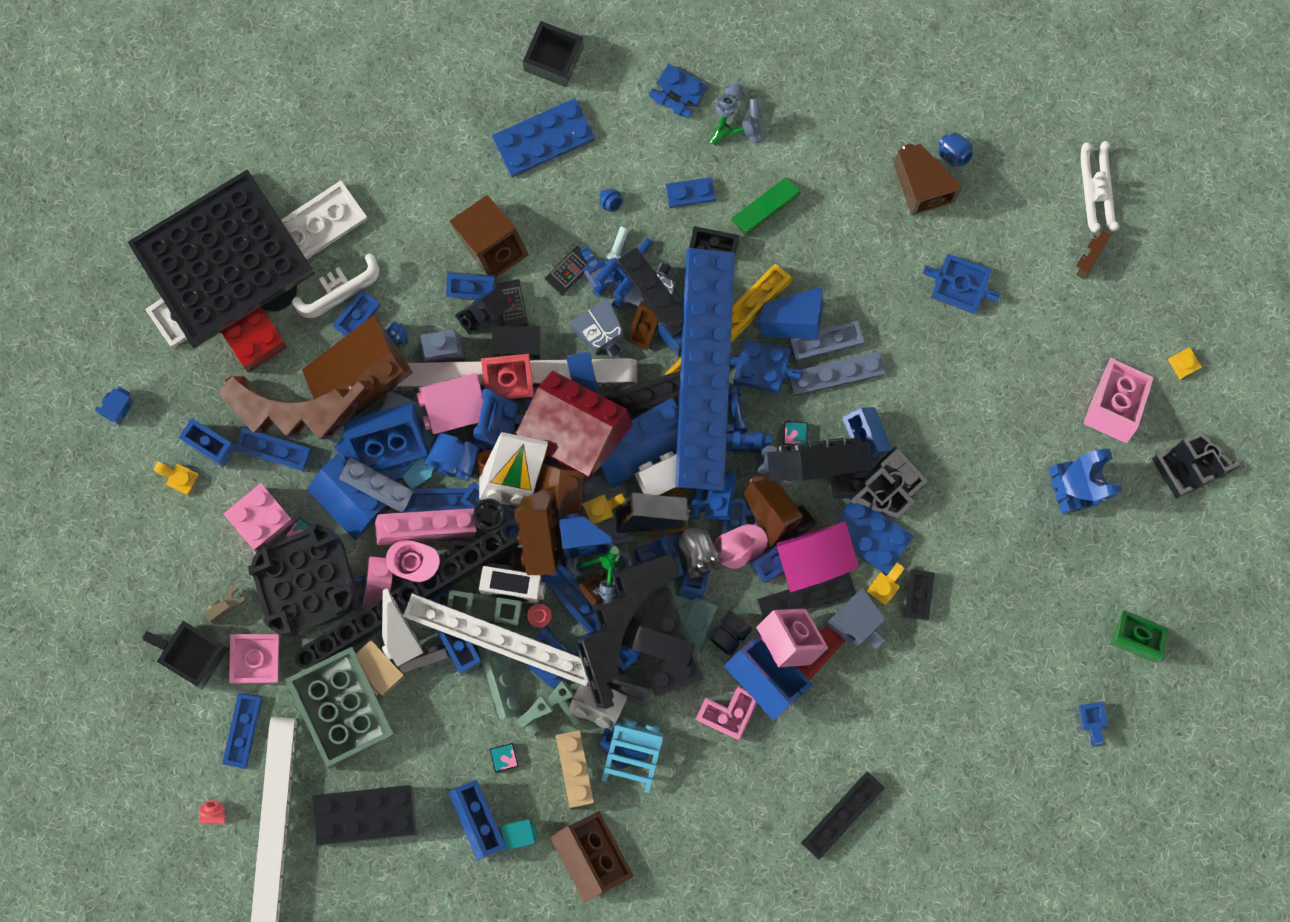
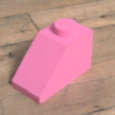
[362,557,392,608]

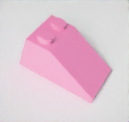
[1084,358,1154,443]

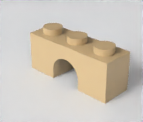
[556,730,594,809]

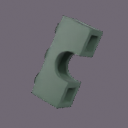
[447,590,523,626]

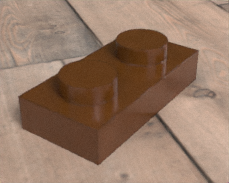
[1076,231,1111,279]
[626,300,659,350]

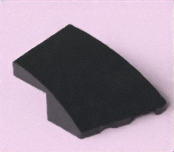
[1152,432,1241,499]
[849,446,928,518]

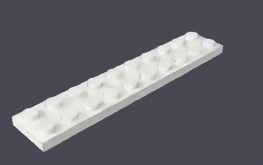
[145,181,368,349]

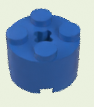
[424,433,480,482]

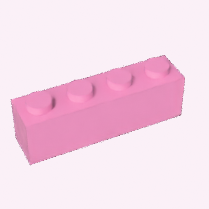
[375,508,476,545]

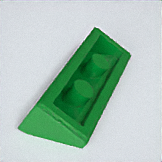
[731,177,801,237]

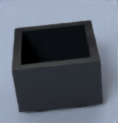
[523,21,584,87]
[157,620,229,690]

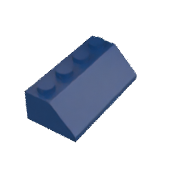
[599,398,679,489]

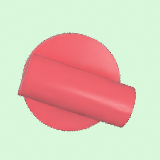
[527,604,552,628]
[200,800,226,824]

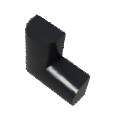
[684,226,740,272]

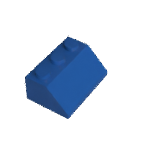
[343,402,428,471]
[307,453,390,541]
[559,514,612,559]

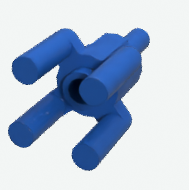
[593,238,653,309]

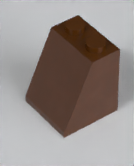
[893,144,961,216]
[449,195,529,278]

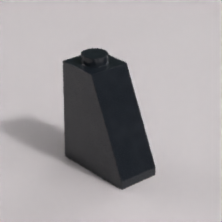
[616,493,690,533]

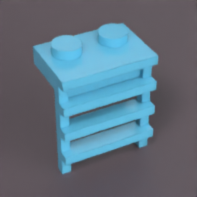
[602,718,664,793]

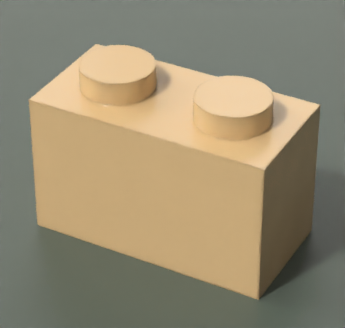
[356,640,406,697]

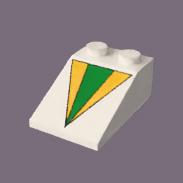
[479,432,548,507]

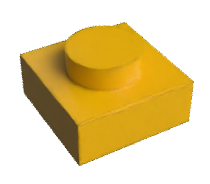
[1168,347,1202,380]

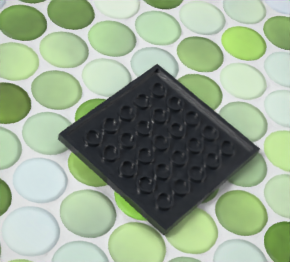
[127,169,316,349]

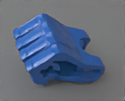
[1049,448,1123,515]

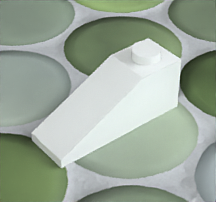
[382,588,423,666]

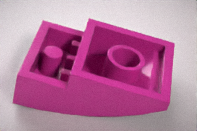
[777,521,859,592]

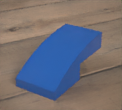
[634,530,682,562]

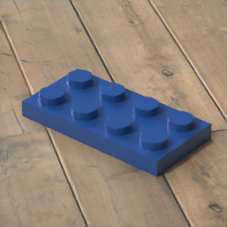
[492,98,595,178]

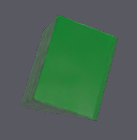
[1110,610,1168,663]

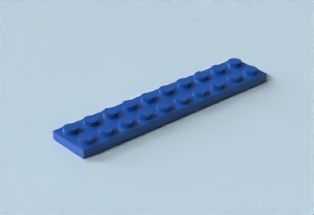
[675,248,735,491]

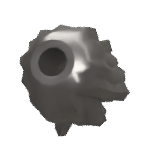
[679,527,721,578]

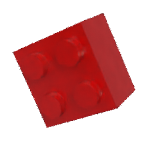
[221,307,287,373]

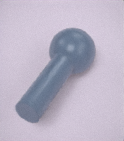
[748,99,766,143]

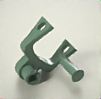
[516,680,583,737]

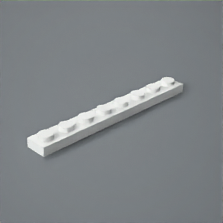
[403,593,588,686]

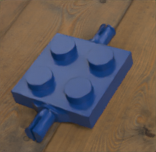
[922,254,1001,315]
[730,339,803,394]

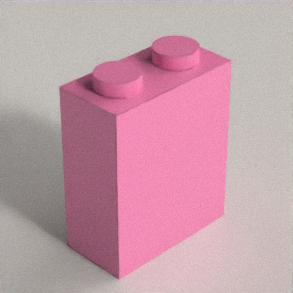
[416,373,483,434]

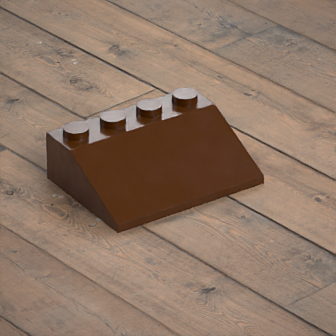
[302,315,413,426]

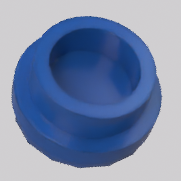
[600,189,623,212]
[386,321,409,345]

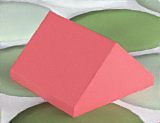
[481,354,534,399]

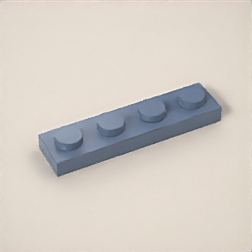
[789,351,885,396]

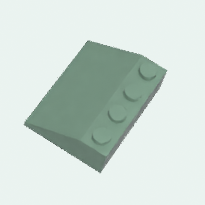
[286,647,394,769]

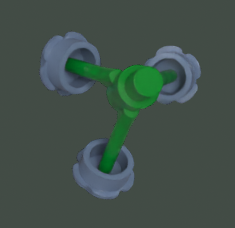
[709,82,761,146]
[566,546,635,600]

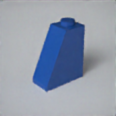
[757,288,824,340]

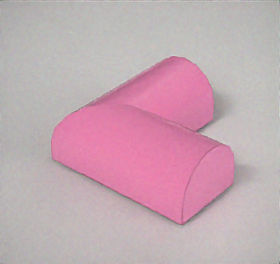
[696,686,757,741]

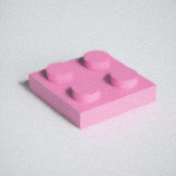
[229,634,280,684]

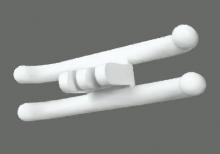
[1081,141,1119,233]
[292,253,379,318]

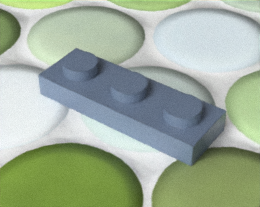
[789,320,864,362]
[339,457,414,513]

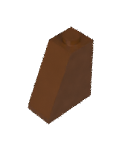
[744,472,803,549]

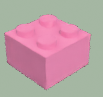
[224,483,294,553]
[756,609,828,667]

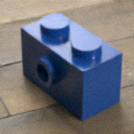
[842,407,892,460]

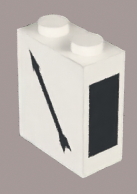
[479,566,546,604]

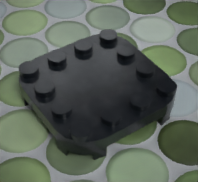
[248,524,358,637]

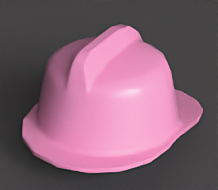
[713,524,768,569]
[386,539,440,582]

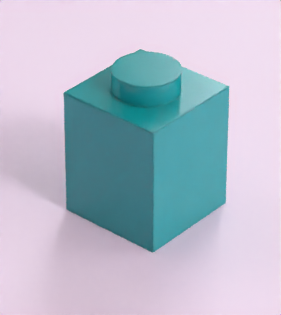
[500,819,539,851]

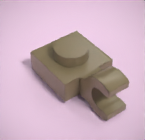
[204,586,246,624]

